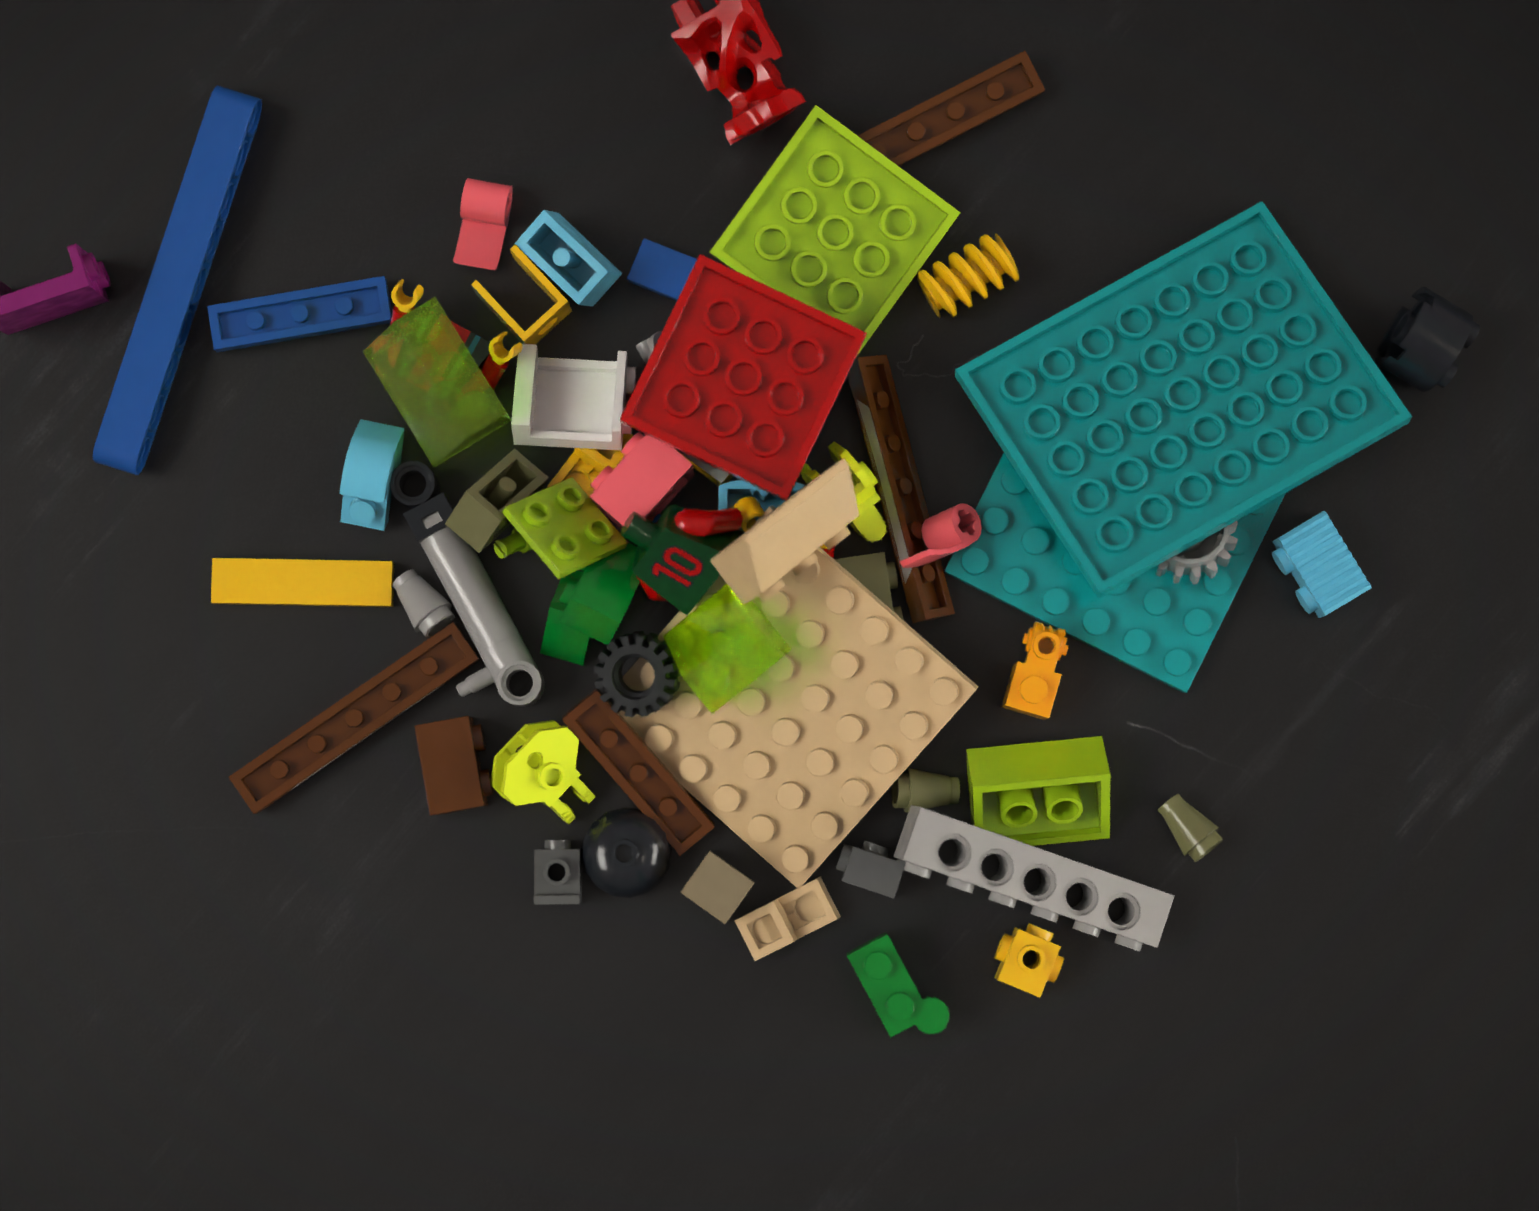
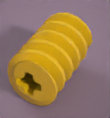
[917,233,1019,318]

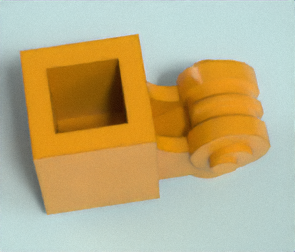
[1001,621,1068,720]

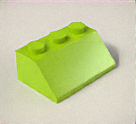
[966,736,1110,846]

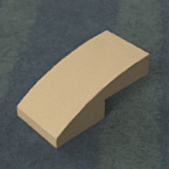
[735,876,841,961]

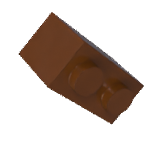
[414,716,494,816]

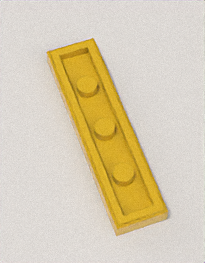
[211,558,394,607]

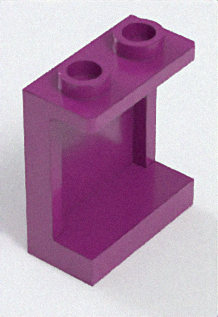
[0,243,111,335]

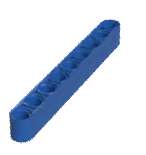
[93,85,262,475]

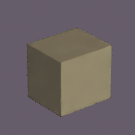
[680,851,755,924]

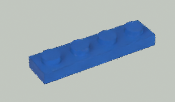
[207,276,392,352]

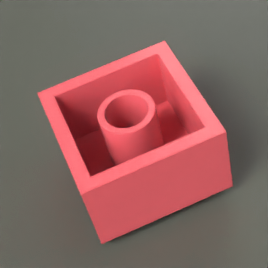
[590,432,695,529]

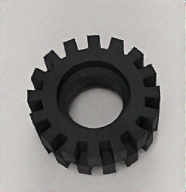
[594,631,682,717]

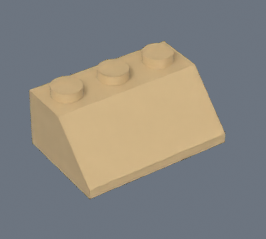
[710,459,859,605]

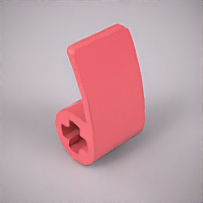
[453,178,513,271]
[899,503,982,568]

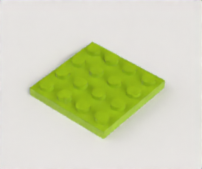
[709,105,961,355]

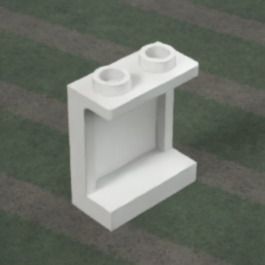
[511,344,636,450]

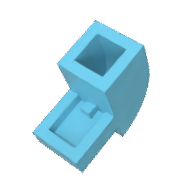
[339,419,405,531]

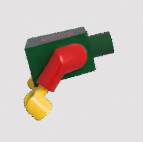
[620,496,765,615]

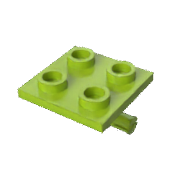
[494,477,628,579]

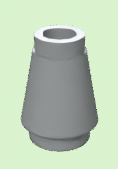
[392,569,455,638]

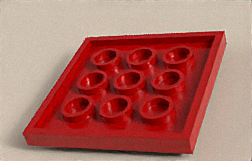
[620,254,867,501]

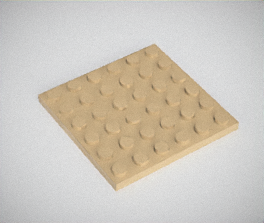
[609,505,979,889]

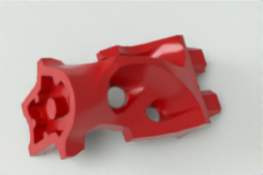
[671,0,806,145]

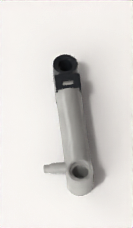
[390,461,545,707]

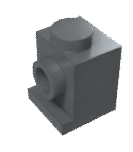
[534,840,582,905]
[836,841,906,899]

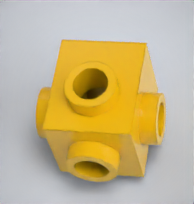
[994,923,1064,998]

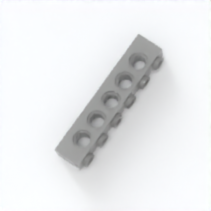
[893,805,1174,952]

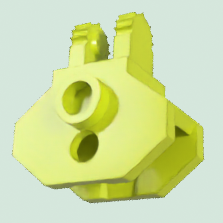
[801,441,888,543]
[491,720,596,825]

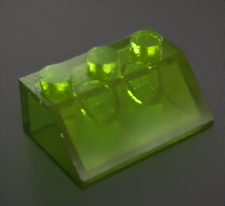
[363,297,511,468]

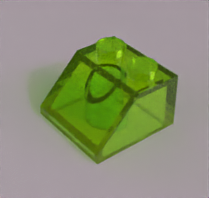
[664,584,792,714]

